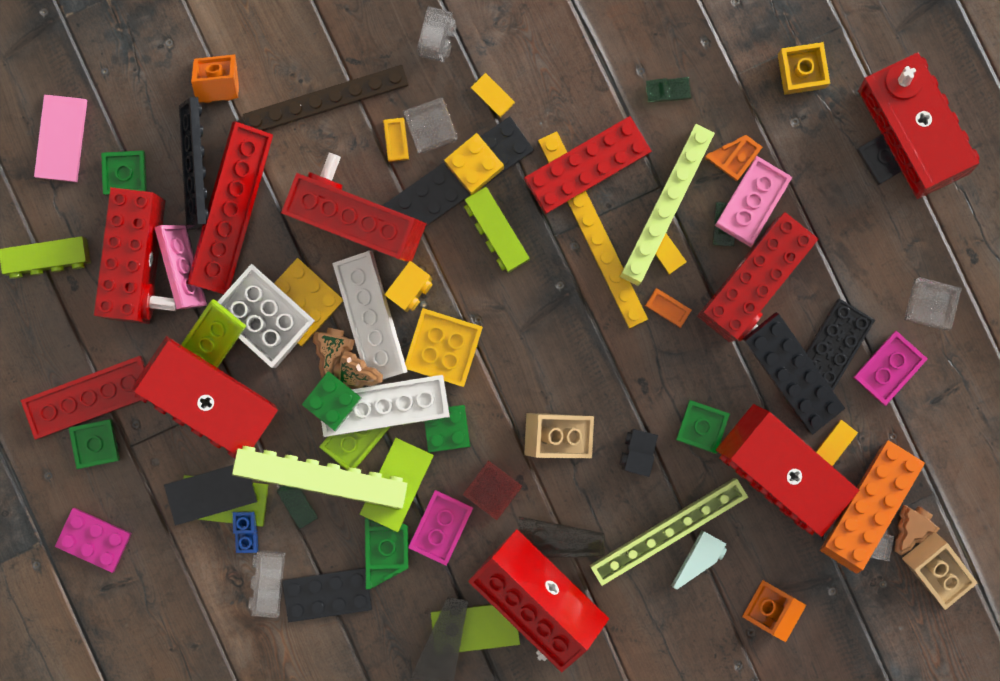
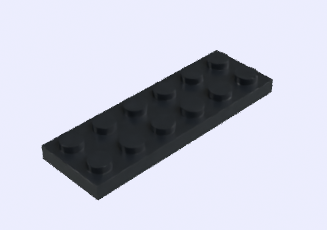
[179,97,208,230]
[743,312,845,435]

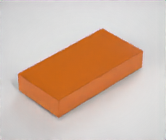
[645,288,692,328]

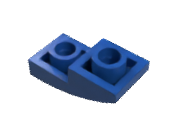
[232,512,258,553]

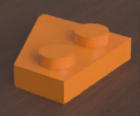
[705,135,763,181]

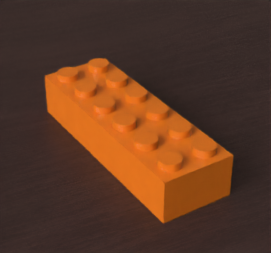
[819,440,925,574]

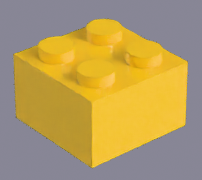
[778,42,830,95]
[444,133,504,195]
[384,261,433,313]

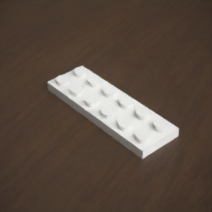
[332,251,407,380]
[321,375,450,437]

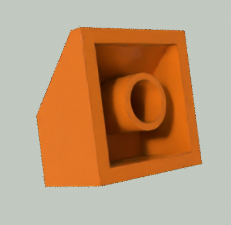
[191,54,239,103]
[742,580,806,642]

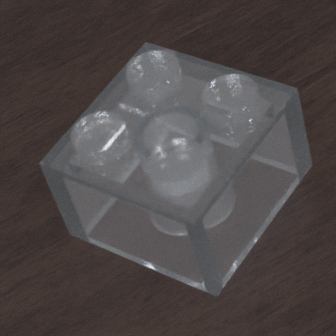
[417,6,457,62]
[403,97,458,155]
[904,277,962,331]

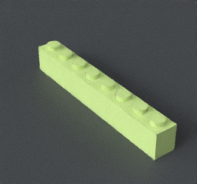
[620,124,715,286]
[232,446,408,509]
[590,478,748,586]

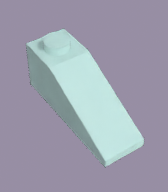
[671,530,727,589]

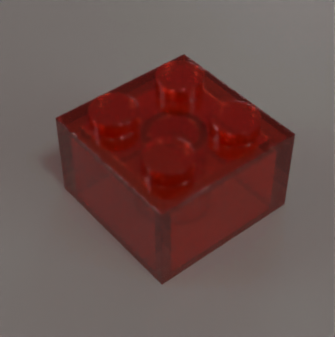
[463,460,522,520]

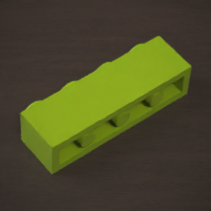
[463,187,530,273]
[0,236,91,279]

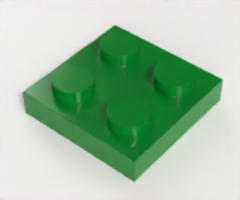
[101,151,147,195]
[302,371,362,431]
[676,400,730,454]
[424,405,470,452]
[69,419,120,469]

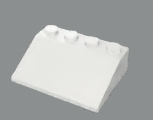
[218,264,315,368]

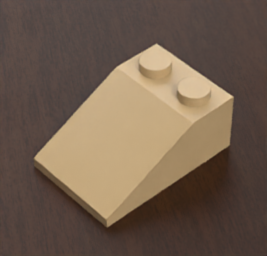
[524,413,594,458]
[902,532,978,610]

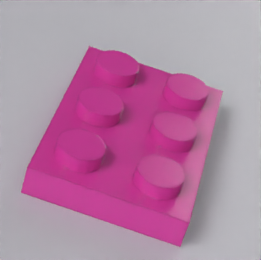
[852,331,927,406]
[408,490,474,566]
[55,508,132,573]

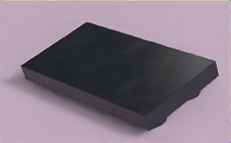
[806,298,875,390]
[164,465,258,526]

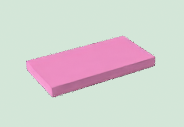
[34,95,87,182]
[715,156,792,247]
[155,225,207,309]

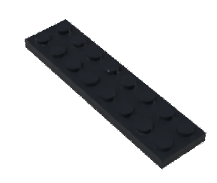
[382,116,534,227]

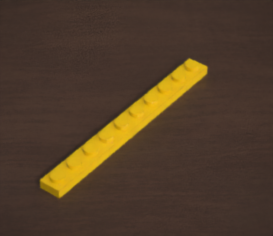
[538,131,648,329]

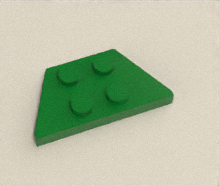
[365,518,409,590]

